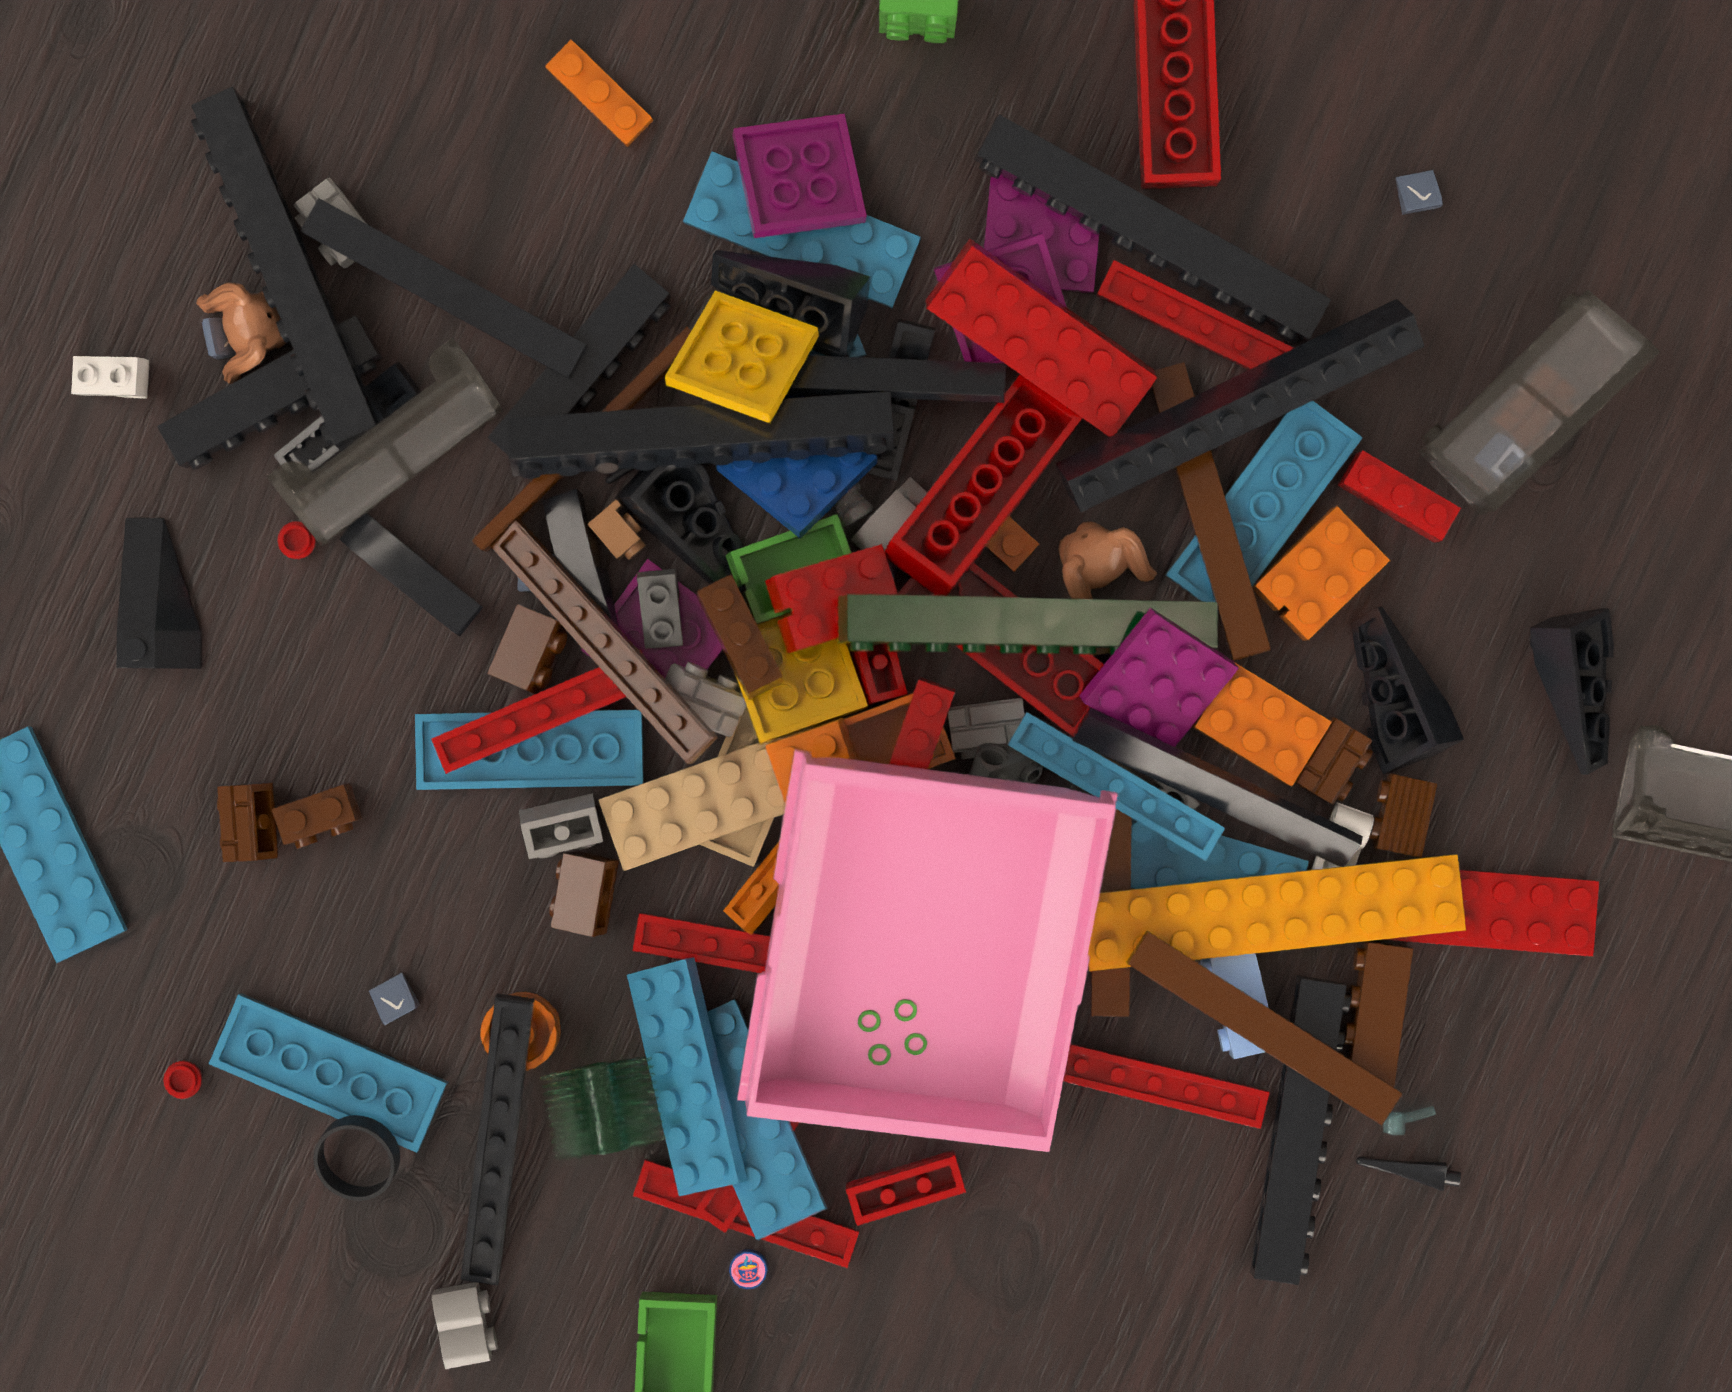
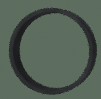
[313,1115,400,1201]

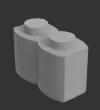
[431,1282,497,1369]

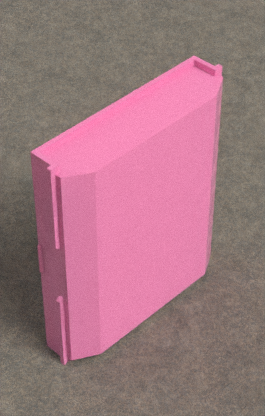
[737,750,1117,1152]

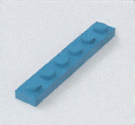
[1007,712,1225,861]

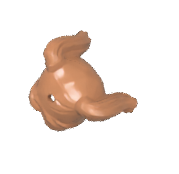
[197,283,287,384]
[1058,521,1157,599]

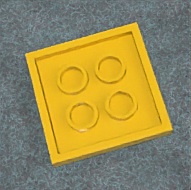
[665,291,819,423]
[734,613,868,745]

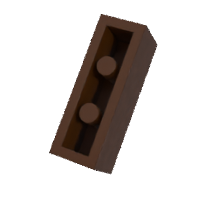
[697,575,783,700]

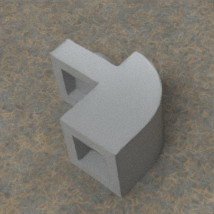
[851,477,927,551]

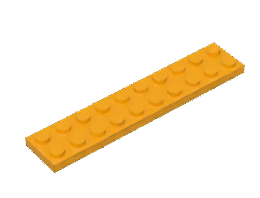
[1087,854,1466,971]

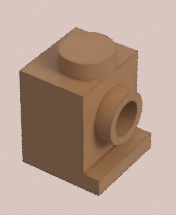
[588,500,646,560]

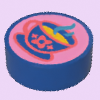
[729,1249,768,1289]

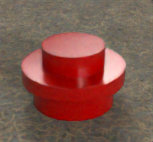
[278,521,316,559]
[164,1061,202,1099]

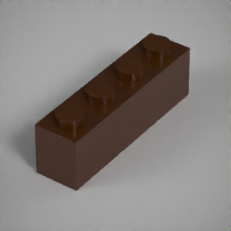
[1344,941,1413,1087]

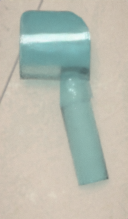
[1383,1106,1436,1135]

